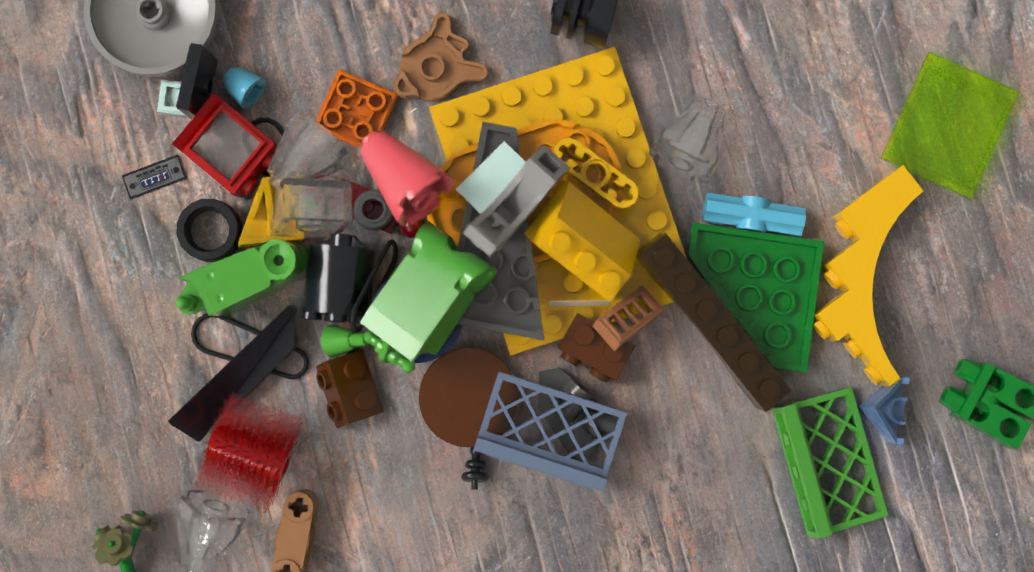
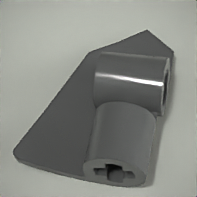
[538,367,618,461]

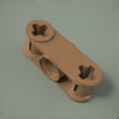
[271,490,318,572]

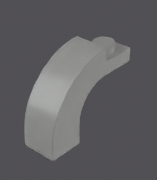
[463,145,570,256]

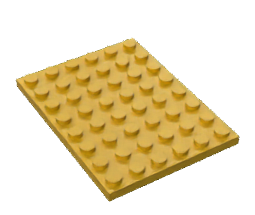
[429,47,687,356]

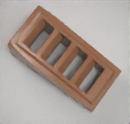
[593,285,664,351]

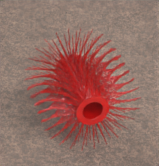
[194,393,302,513]

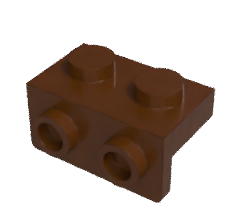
[557,313,636,383]
[316,350,384,428]

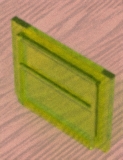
[880,52,1019,199]

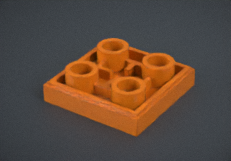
[313,69,399,150]

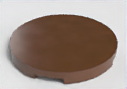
[419,348,518,447]

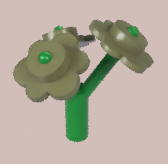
[87,510,158,572]

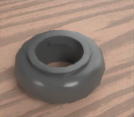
[353,189,393,231]

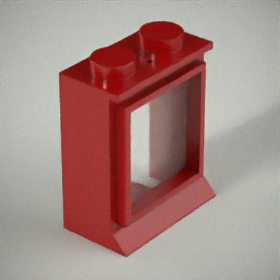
[172,93,283,198]

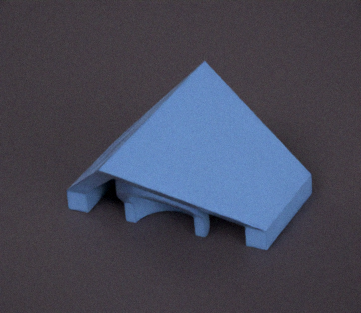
[858,377,910,445]

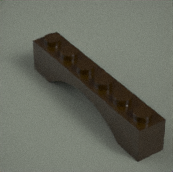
[636,233,791,412]

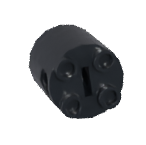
[302,233,376,324]

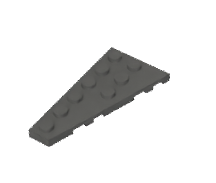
[457,122,544,341]

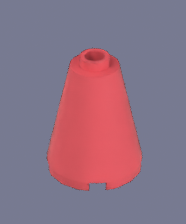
[360,131,453,226]

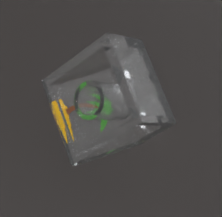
[270,174,352,239]

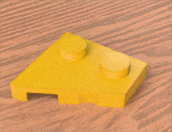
[238,175,304,247]

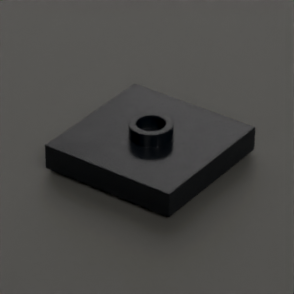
[176,43,218,120]

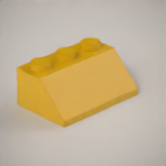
[524,180,641,302]

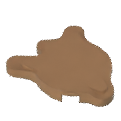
[393,12,489,101]

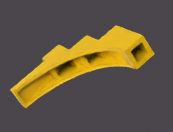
[813,165,923,387]

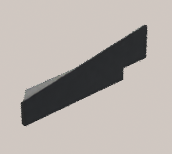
[168,305,297,442]

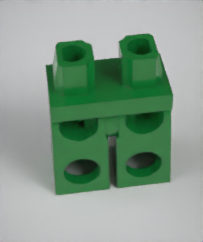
[938,359,1034,450]

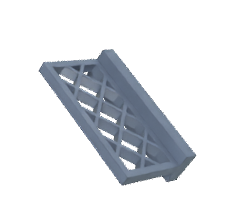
[474,371,627,492]

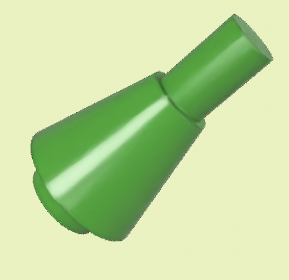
[321,325,371,358]

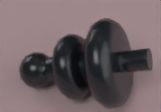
[461,447,489,490]

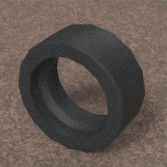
[176,199,243,262]

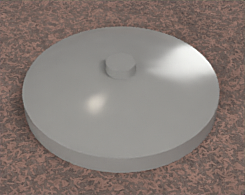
[84,0,218,77]

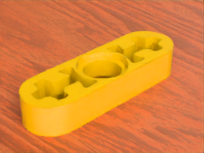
[553,138,639,210]

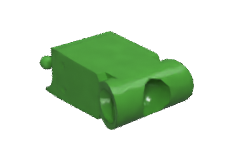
[360,222,497,373]
[175,239,308,316]

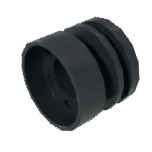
[550,0,618,48]

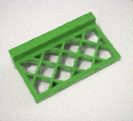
[772,387,888,539]

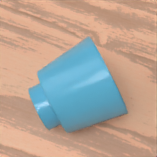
[223,67,266,109]

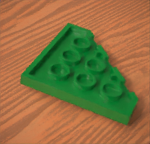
[687,222,824,373]

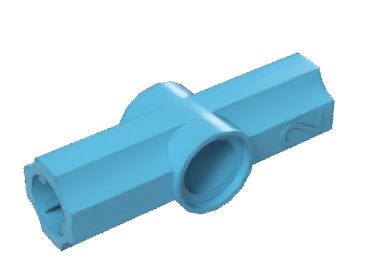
[702,193,806,237]

